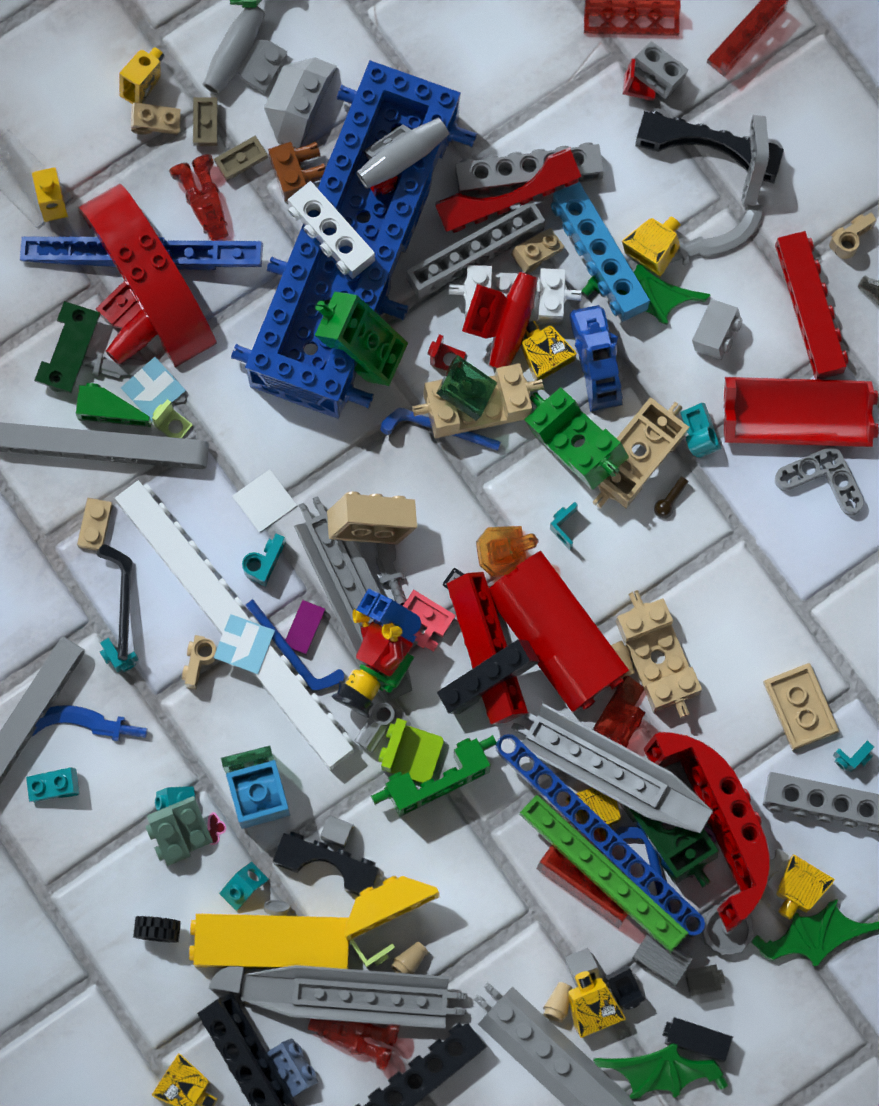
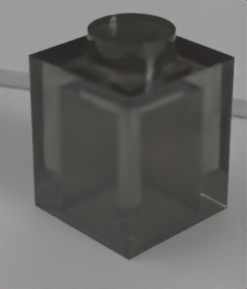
[684,964,725,998]

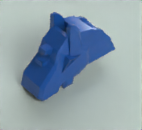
[570,305,623,412]

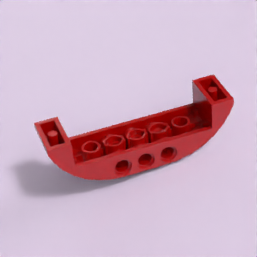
[77,184,217,367]
[643,732,770,932]

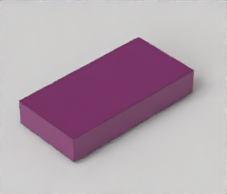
[285,600,326,655]

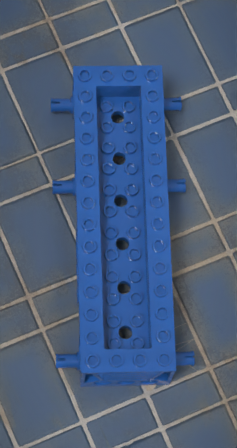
[231,60,477,419]

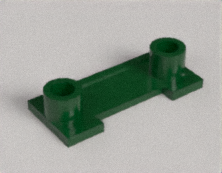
[34,301,101,393]

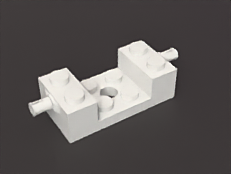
[449,265,581,325]

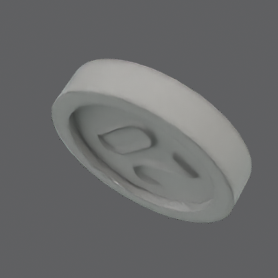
[264,900,290,916]

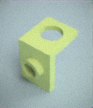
[152,399,193,438]
[349,939,395,967]

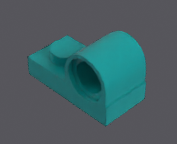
[242,533,286,587]

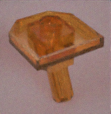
[476,526,539,577]

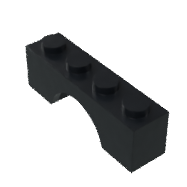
[437,639,540,714]
[273,831,379,896]

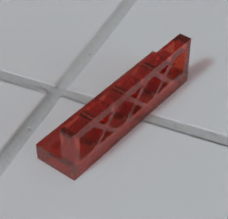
[584,0,681,36]
[707,0,788,77]

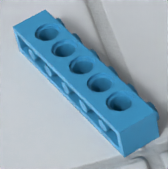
[551,182,650,322]

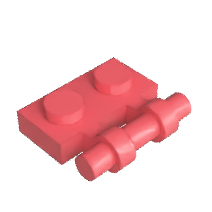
[403,589,456,652]

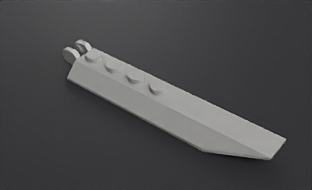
[294,496,412,701]
[511,703,713,833]
[241,965,468,1029]
[473,983,635,1106]

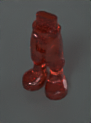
[169,154,229,241]
[307,1019,401,1071]

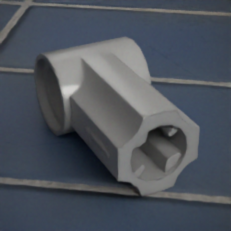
[354,703,396,753]

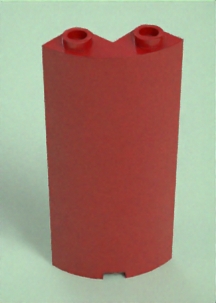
[723,377,878,447]
[489,551,629,713]

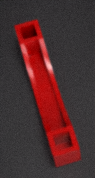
[435,147,582,233]

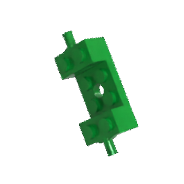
[315,292,408,386]
[524,387,629,490]
[371,735,496,817]

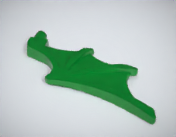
[581,265,710,325]
[751,899,879,967]
[593,1044,728,1099]

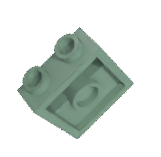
[145,796,213,866]

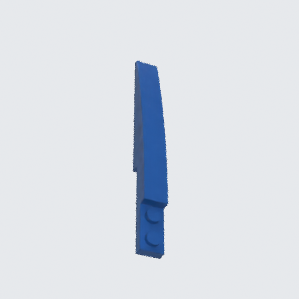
[20,236,263,270]

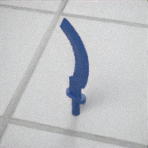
[32,705,147,741]

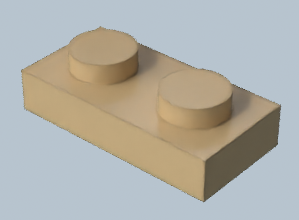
[77,498,113,550]

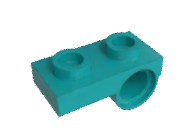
[680,403,721,458]
[26,767,80,802]

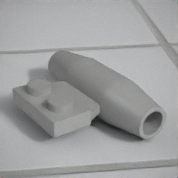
[203,6,288,94]
[357,118,449,189]

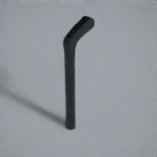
[96,544,132,661]

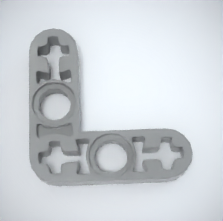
[742,115,769,206]
[774,447,864,515]

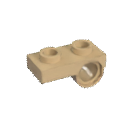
[131,102,181,135]
[829,212,877,259]
[511,228,565,274]
[182,635,217,690]

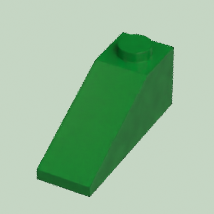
[75,383,152,427]

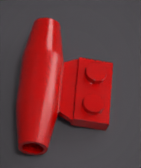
[462,272,538,368]
[96,281,157,365]

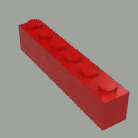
[775,231,849,380]
[446,572,528,725]

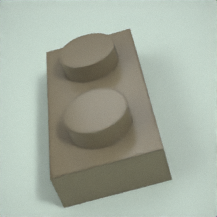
[193,97,218,146]
[214,135,268,181]

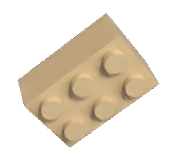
[327,491,417,545]

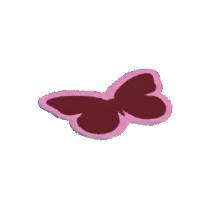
[207,812,226,845]

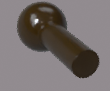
[654,476,689,519]

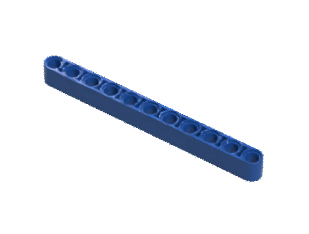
[496,734,705,936]

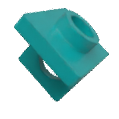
[549,502,578,550]
[219,862,269,911]

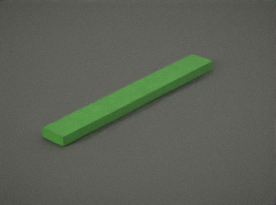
[519,795,688,953]

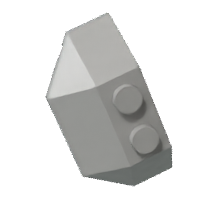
[264,57,337,148]

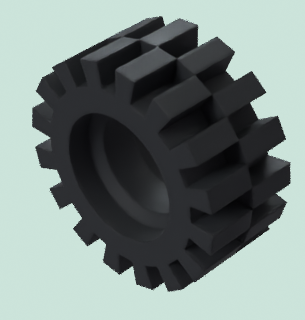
[133,916,181,943]

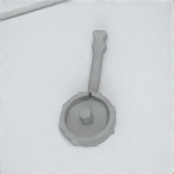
[702,849,789,956]

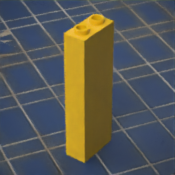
[189,913,349,969]

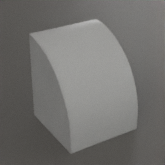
[320,815,354,849]
[565,948,601,987]
[209,966,245,995]

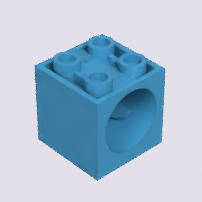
[226,760,291,829]

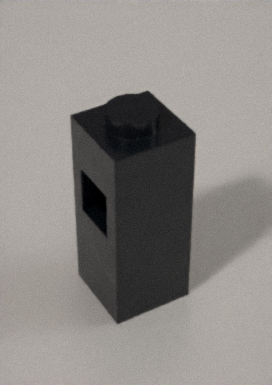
[662,1017,733,1063]

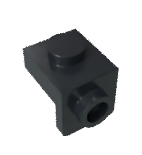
[605,965,645,1010]

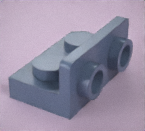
[267,1038,318,1098]

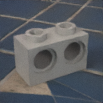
[634,41,689,100]

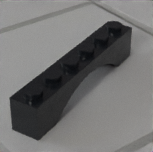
[635,111,784,184]

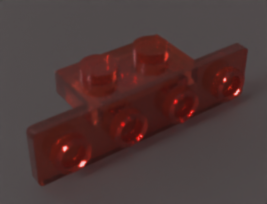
[592,675,646,748]

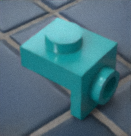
[99,638,139,672]
[833,740,874,772]
[155,786,195,811]

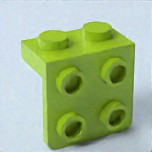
[378,718,444,783]

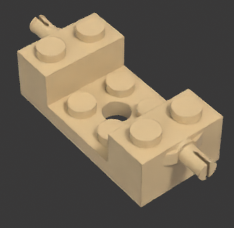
[412,363,544,438]
[592,397,689,509]
[616,590,702,718]

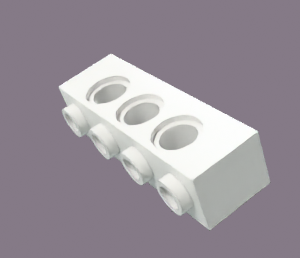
[288,181,375,279]

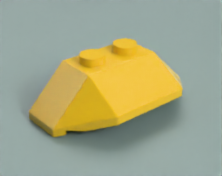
[344,876,440,941]

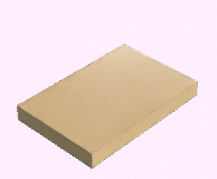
[763,663,839,751]

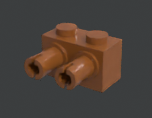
[268,142,325,202]

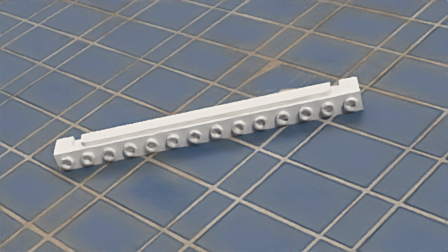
[115,480,354,771]

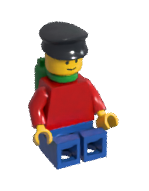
[332,588,421,718]

